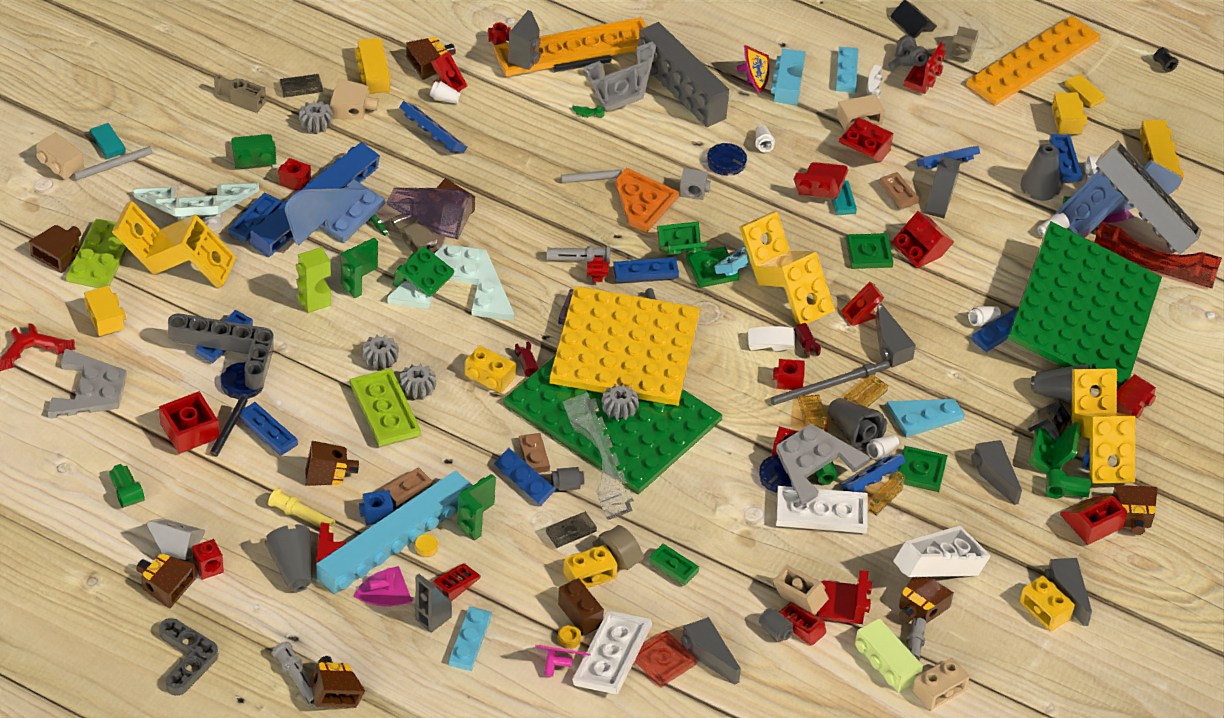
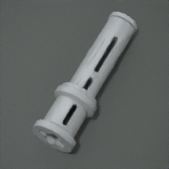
[547,245,610,264]
[272,641,315,706]

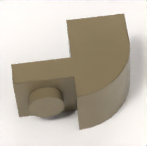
[951,26,978,60]
[592,525,645,570]

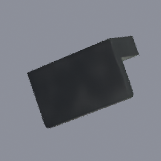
[890,0,937,39]
[1027,400,1071,440]

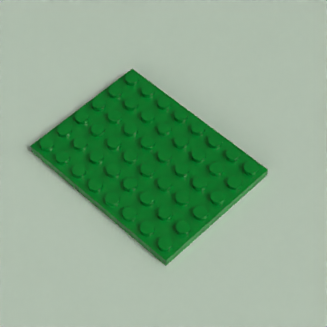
[1007,221,1162,390]
[503,355,723,495]

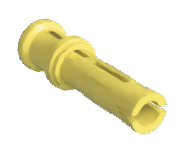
[268,488,335,532]

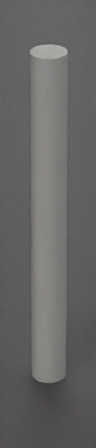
[73,146,152,181]

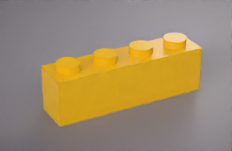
[1139,120,1184,189]

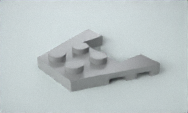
[584,42,656,112]
[48,349,127,418]
[776,424,870,506]

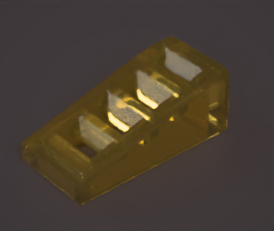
[798,394,828,432]

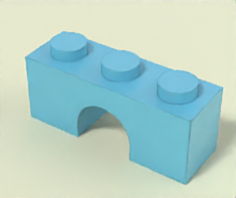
[771,48,806,105]

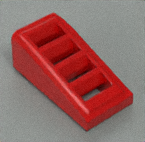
[432,563,481,602]
[779,602,826,646]

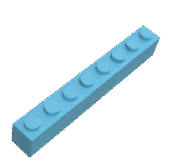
[317,470,473,594]

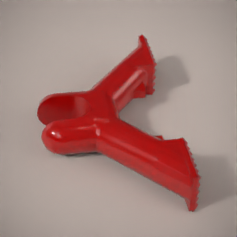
[0,323,76,371]

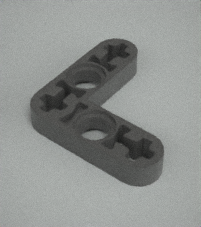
[160,618,218,696]

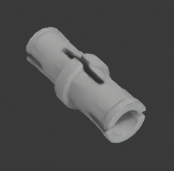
[906,618,927,661]

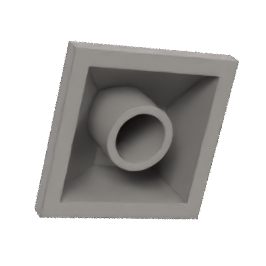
[147,518,205,560]

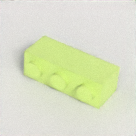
[855,618,923,692]

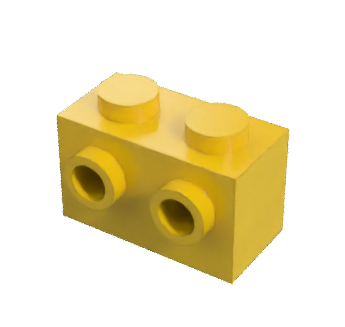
[1051,92,1087,134]
[84,286,126,336]
[465,345,516,393]
[563,545,618,588]
[1020,576,1075,632]

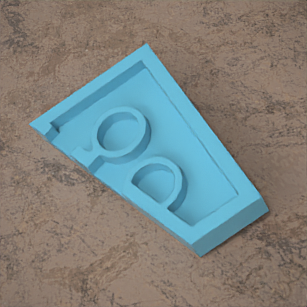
[886,399,965,438]

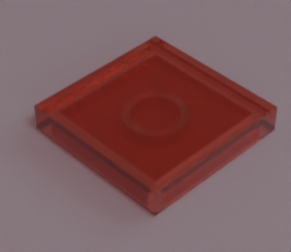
[634,630,697,688]

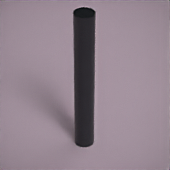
[553,55,612,72]
[210,396,248,457]

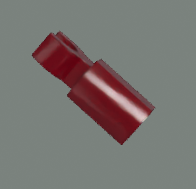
[794,323,821,358]
[515,341,539,377]

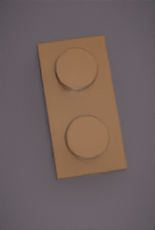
[879,172,919,209]
[518,433,550,473]
[383,467,432,507]

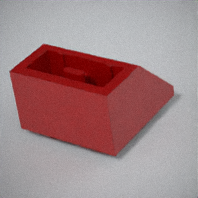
[839,117,894,162]
[891,211,954,268]
[1060,495,1128,545]

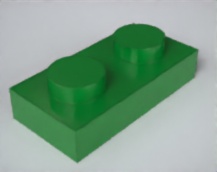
[649,543,699,586]

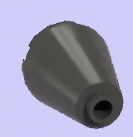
[1020,144,1061,201]
[1031,364,1091,404]
[828,398,887,451]
[265,524,311,592]

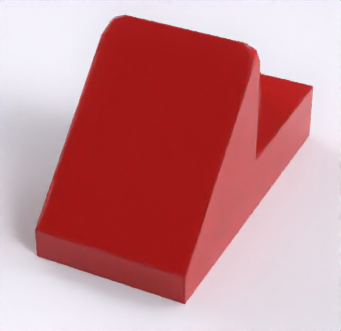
[431,51,468,92]
[841,281,884,326]
[317,523,346,563]

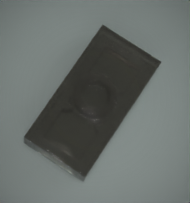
[279,74,323,97]
[546,511,597,548]

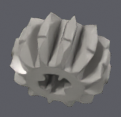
[298,101,333,133]
[362,334,399,370]
[399,363,436,400]
[601,383,639,420]

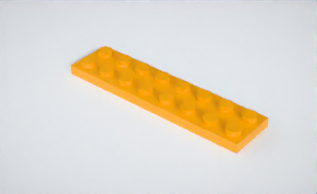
[966,15,1100,106]
[494,17,647,77]

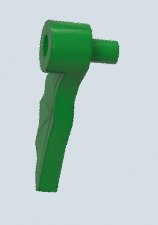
[572,105,605,118]
[369,214,388,236]

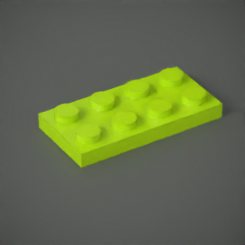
[66,218,136,288]
[350,368,421,447]

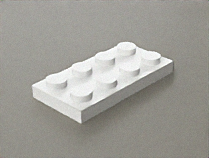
[776,486,868,533]
[573,611,652,695]

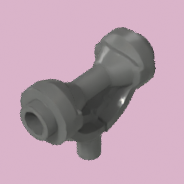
[888,35,929,70]

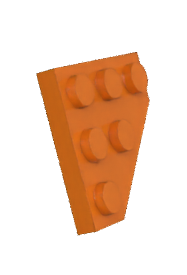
[615,167,679,233]

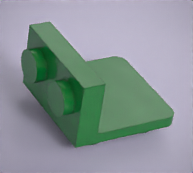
[231,134,276,168]
[657,221,708,254]
[341,238,378,298]
[393,246,455,297]
[1028,422,1081,474]
[457,474,496,540]

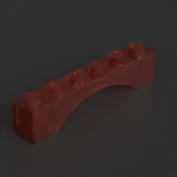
[1094,222,1222,289]

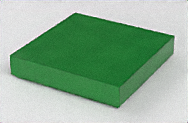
[846,233,894,269]
[686,247,739,288]
[895,445,948,492]

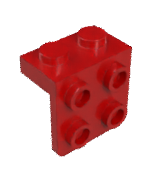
[903,42,946,94]
[793,162,849,199]
[817,570,872,625]

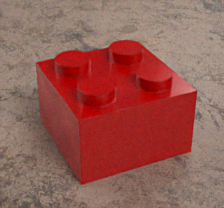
[159,391,219,454]

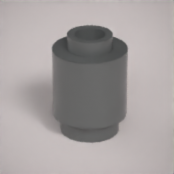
[551,467,584,491]
[759,608,793,642]

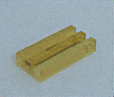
[844,374,888,407]
[869,471,905,516]

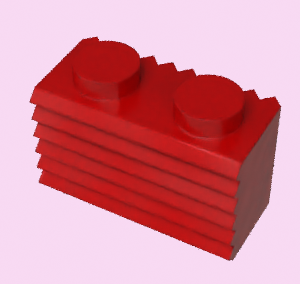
[1117,374,1156,418]

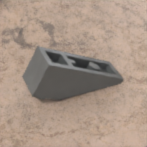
[925,156,961,219]
[875,303,916,368]
[971,440,1022,505]
[1045,558,1092,626]
[415,573,452,633]
[681,617,741,684]

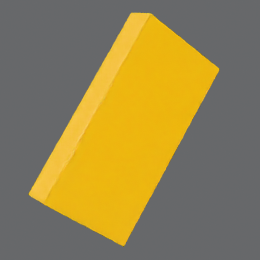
[1065,74,1106,108]

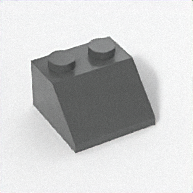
[508,10,541,70]

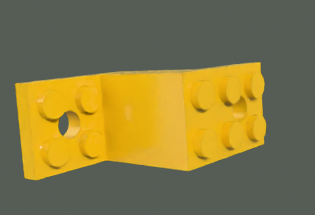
[112,201,237,288]
[739,211,835,325]
[1072,369,1135,483]

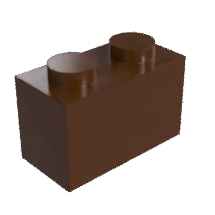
[558,578,604,636]

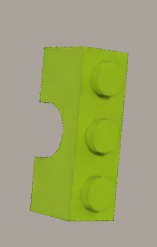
[296,247,331,313]

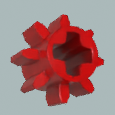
[488,22,511,45]
[587,257,609,282]

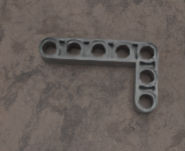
[168,313,274,390]

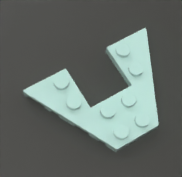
[133,182,259,219]
[388,244,514,321]

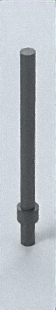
[770,360,890,405]

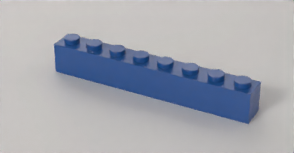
[250,142,380,258]

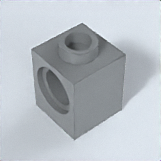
[679,168,711,200]

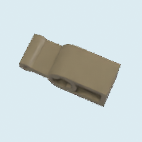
[214,75,266,113]
[391,211,437,254]

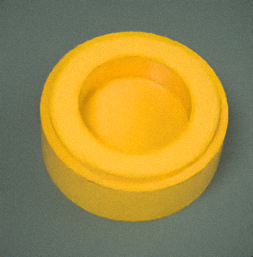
[415,534,438,557]
[558,625,581,649]

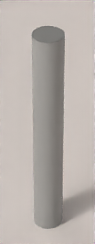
[561,169,622,183]

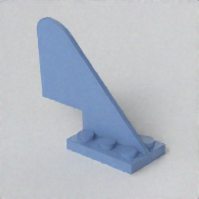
[1056,160,1182,238]
[285,179,385,246]

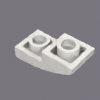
[866,64,883,99]
[748,326,795,352]

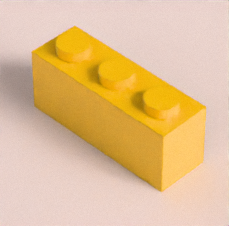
[354,38,390,94]

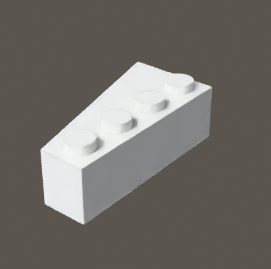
[893,526,991,577]

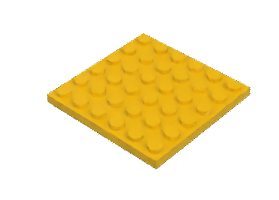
[549,286,701,406]

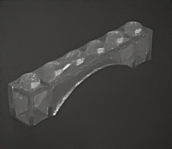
[563,392,634,520]

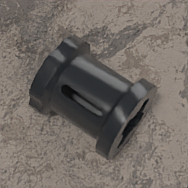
[1153,47,1179,72]

